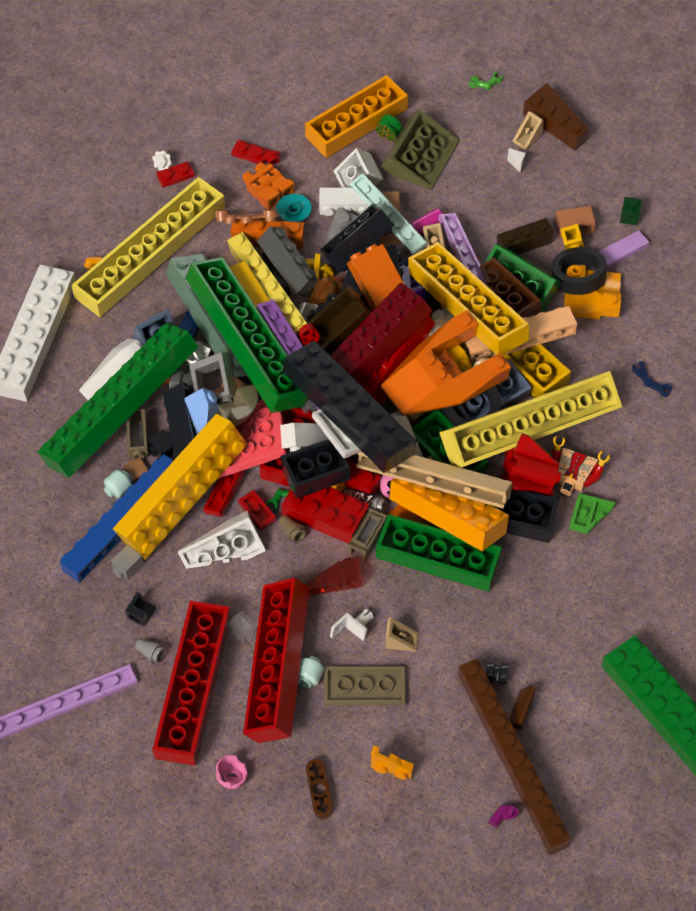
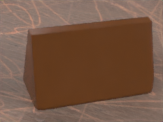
[509,686,536,730]

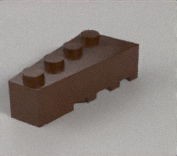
[523,83,588,151]

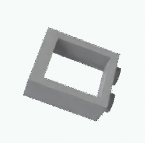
[189,352,237,405]

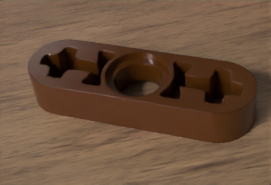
[306,759,332,819]

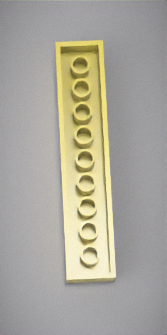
[72,177,225,317]
[439,371,622,468]

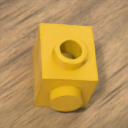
[560,224,584,249]

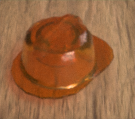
[308,277,343,305]

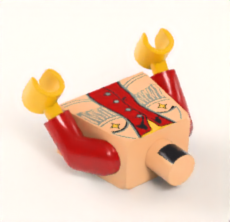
[551,436,611,496]

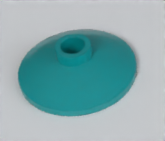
[276,194,312,222]

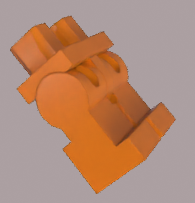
[243,162,295,210]

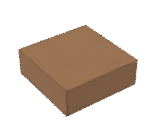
[123,457,148,483]

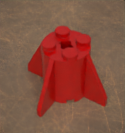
[500,433,561,497]

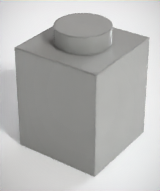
[111,545,144,580]

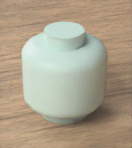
[104,470,133,498]
[298,656,324,688]

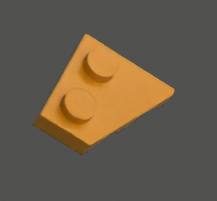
[371,745,414,780]

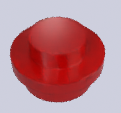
[264,150,281,165]

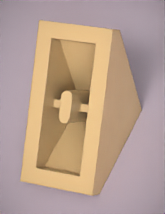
[512,111,544,150]
[386,618,419,652]

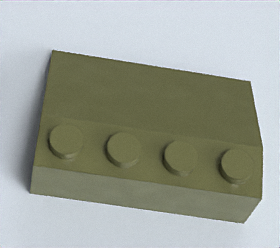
[380,109,459,190]

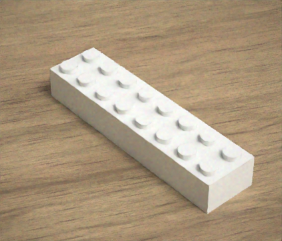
[0,265,76,402]

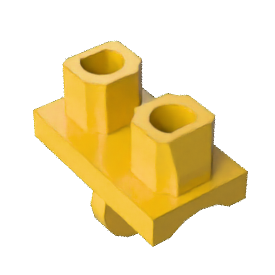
[306,254,333,290]

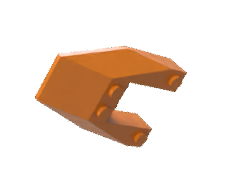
[381,310,511,416]

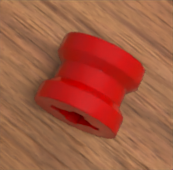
[299,324,319,345]

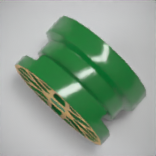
[375,115,403,142]

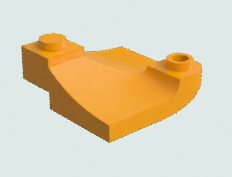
[564,265,621,319]

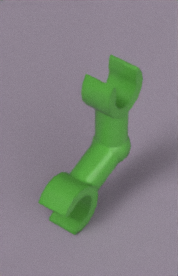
[468,71,503,90]

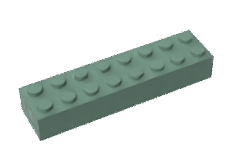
[166,254,247,378]

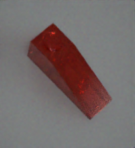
[305,558,362,596]

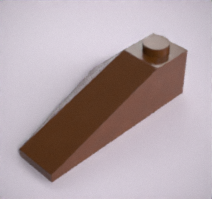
[479,257,541,318]

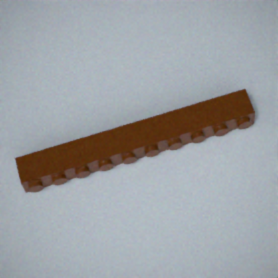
[458,658,571,855]

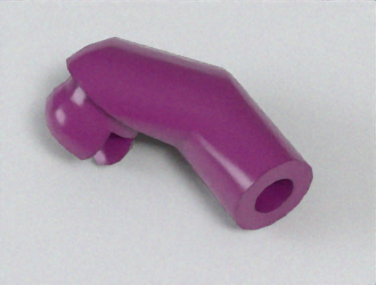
[488,805,519,828]

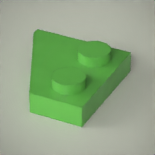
[569,493,615,534]

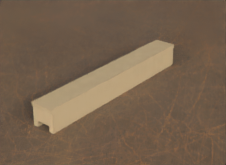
[356,451,512,508]

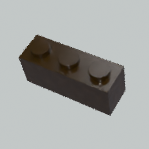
[496,218,554,255]

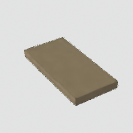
[324,666,406,706]

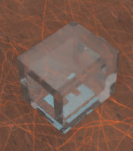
[227,611,258,646]

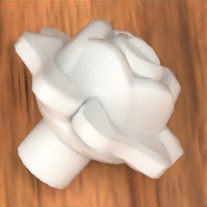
[152,150,172,171]

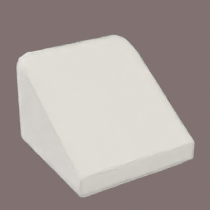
[507,148,526,172]

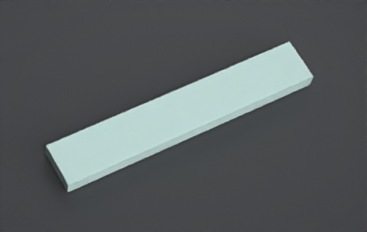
[349,173,428,255]

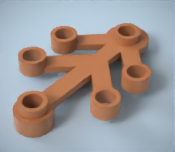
[215,209,280,223]

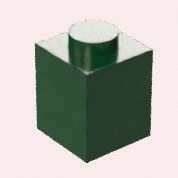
[620,197,642,226]

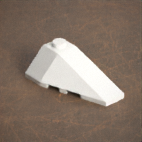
[79,338,143,400]
[177,511,266,569]

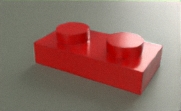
[231,140,270,164]
[156,161,195,188]
[238,490,276,531]

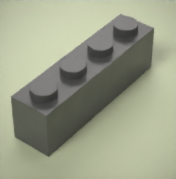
[257,226,319,296]

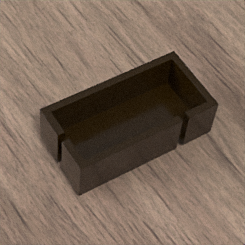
[295,286,371,355]

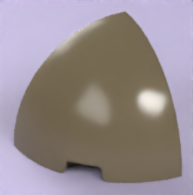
[218,385,258,427]

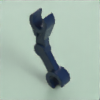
[632,361,672,397]

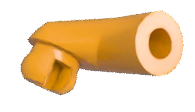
[84,257,103,269]

